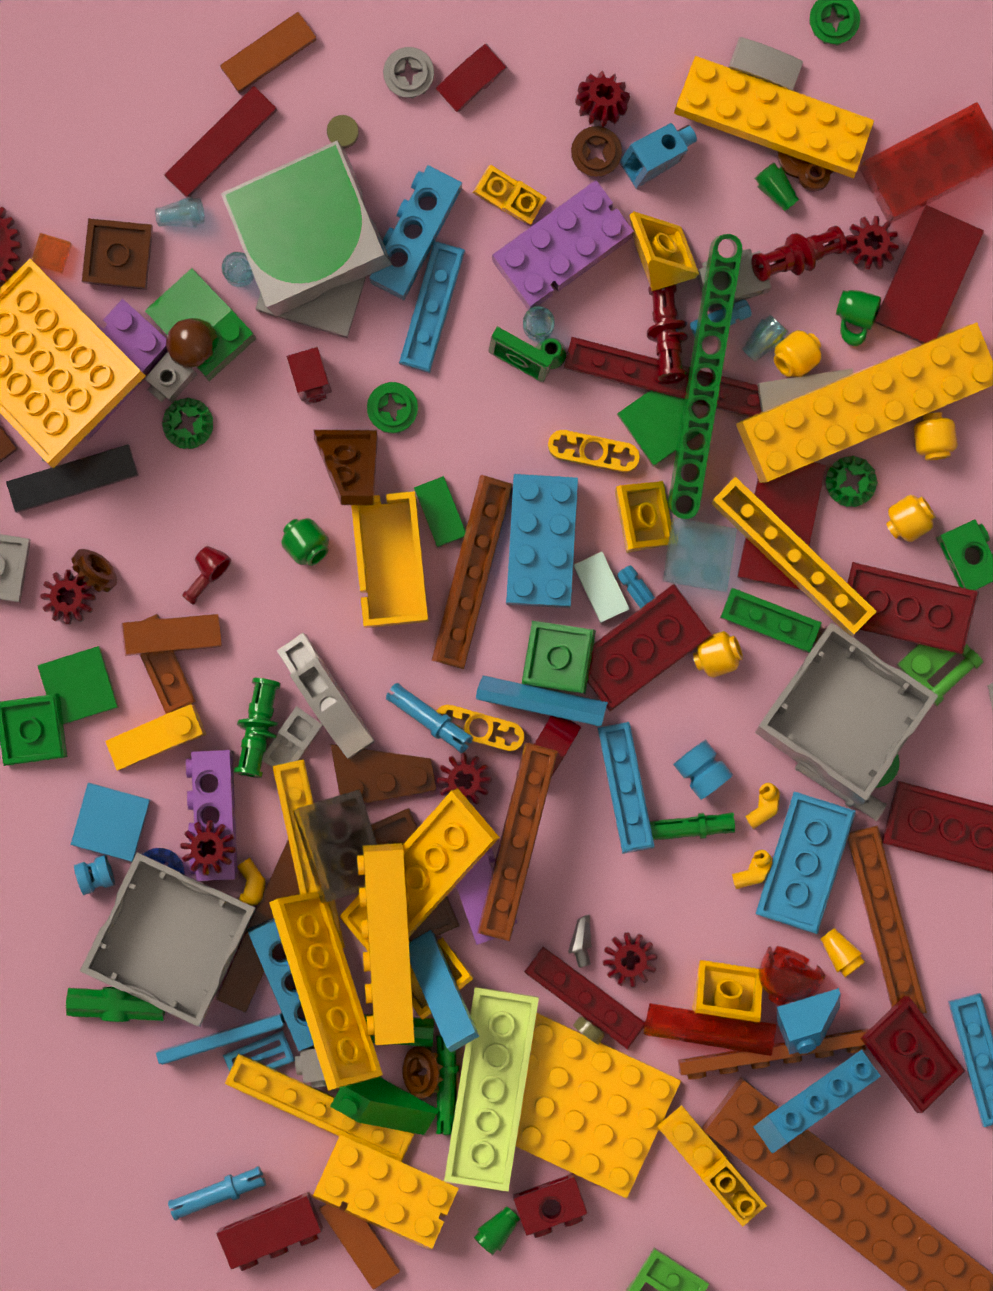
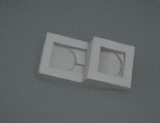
[729,37,803,91]
[262,706,323,768]

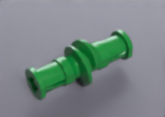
[234,677,281,778]

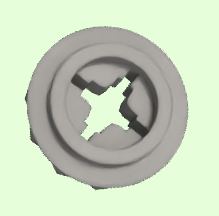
[383,47,434,99]

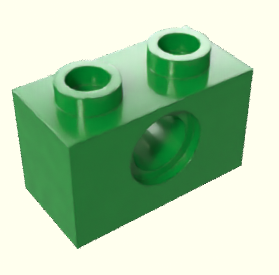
[936,519,993,590]

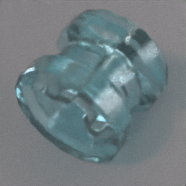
[221,252,254,288]
[523,306,555,341]

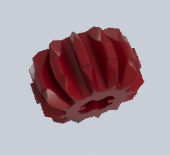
[575,70,630,128]
[845,216,899,271]
[40,570,96,625]
[437,753,492,805]
[180,820,236,876]
[602,932,658,987]

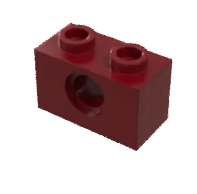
[286,347,332,404]
[513,1173,588,1238]

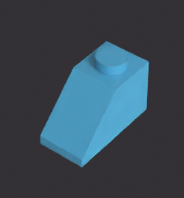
[777,988,841,1055]

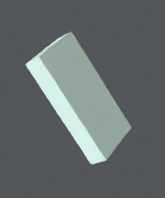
[573,552,629,623]

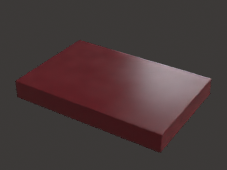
[860,996,965,1113]

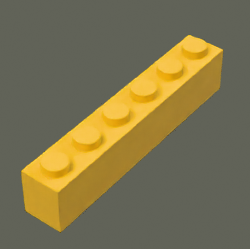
[711,477,876,636]
[357,843,415,1045]

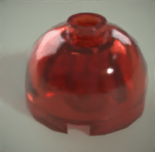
[759,946,825,1006]

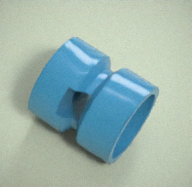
[673,739,733,800]

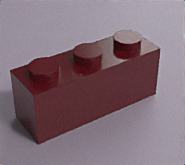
[216,1192,323,1271]

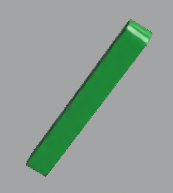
[668,234,742,519]

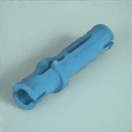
[386,683,473,753]
[168,1166,266,1221]

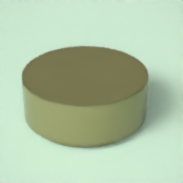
[327,115,359,149]
[573,1016,605,1045]

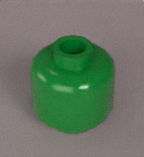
[281,518,329,566]

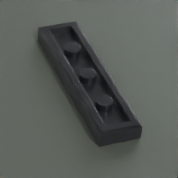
[6,444,139,513]

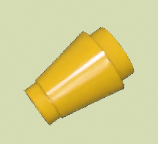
[820,928,865,977]

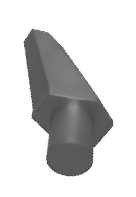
[568,915,592,967]

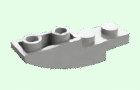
[277,633,375,759]

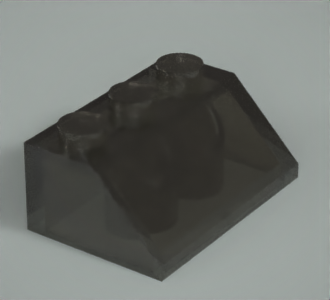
[293,789,377,903]

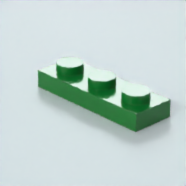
[720,588,822,653]

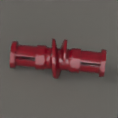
[751,226,847,282]
[647,284,688,382]

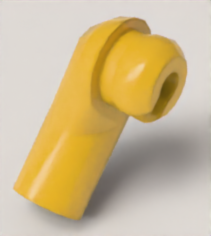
[745,783,780,829]
[732,849,773,889]
[237,858,266,906]

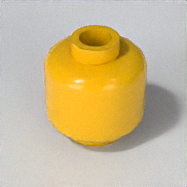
[774,330,822,377]
[913,412,958,461]
[886,494,936,542]
[693,631,743,678]

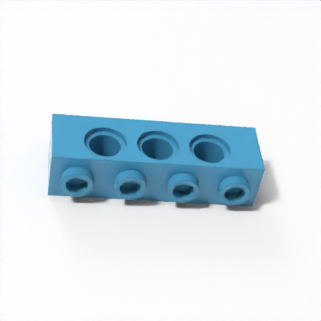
[369,165,462,301]
[247,918,314,1051]
[753,1050,881,1154]

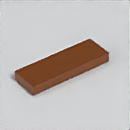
[220,12,317,93]
[121,614,222,656]
[140,614,197,714]
[319,1201,400,1290]

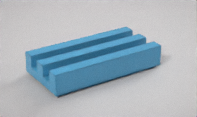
[223,1030,295,1072]

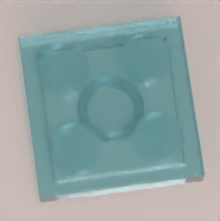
[662,518,737,592]

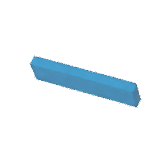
[399,241,465,373]
[476,675,608,726]
[598,722,654,854]
[409,930,479,1052]
[948,993,993,1127]
[156,1012,285,1065]

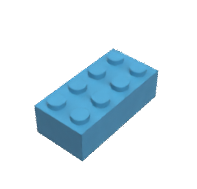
[506,474,578,608]

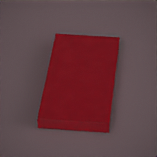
[874,205,984,344]
[737,462,826,590]
[847,562,979,655]
[588,583,713,712]
[882,781,993,872]

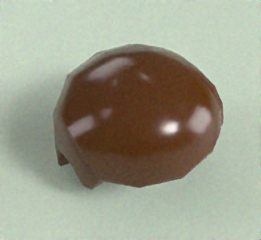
[166,318,217,368]

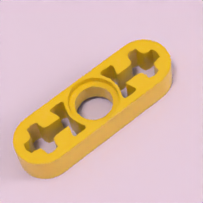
[548,430,640,473]
[436,705,524,751]

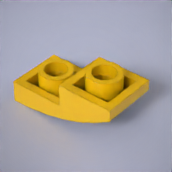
[472,165,547,225]

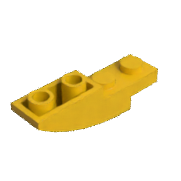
[657,1105,767,1227]

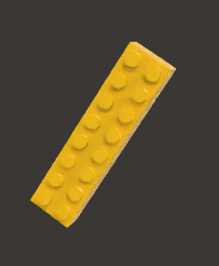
[736,322,993,483]

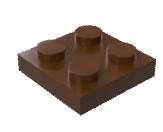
[82,218,153,290]

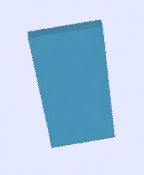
[755,791,856,934]

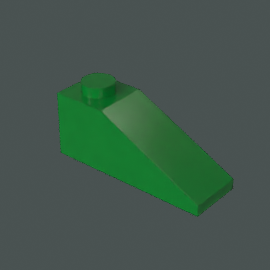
[330,1077,439,1135]

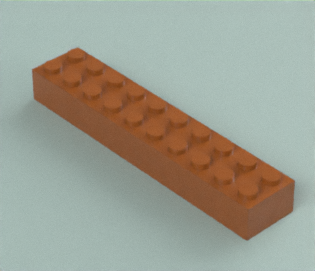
[702,1077,993,1291]

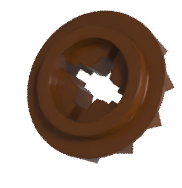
[571,126,622,177]
[71,549,117,592]
[402,1046,444,1098]

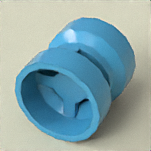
[74,855,115,895]

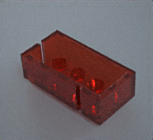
[859,102,993,223]

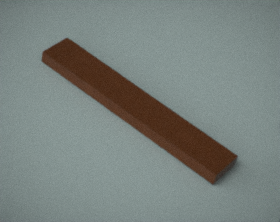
[216,834,325,1013]

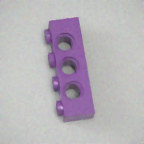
[186,750,238,881]

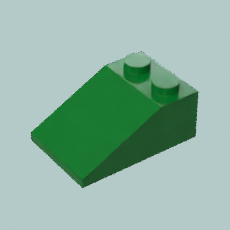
[145,268,256,381]

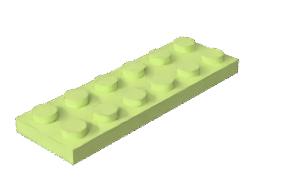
[444,987,539,1192]

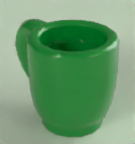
[836,290,881,346]

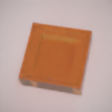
[31,233,72,274]

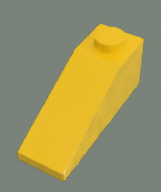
[105,704,207,771]

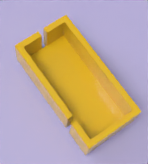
[351,491,429,628]
[312,1135,459,1250]

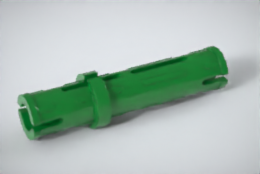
[649,812,735,840]
[436,1035,459,1135]

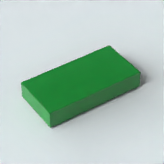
[414,476,465,548]

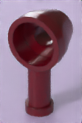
[182,546,231,605]

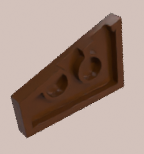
[313,430,378,505]
[330,744,437,807]

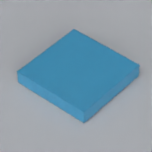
[70,783,151,862]

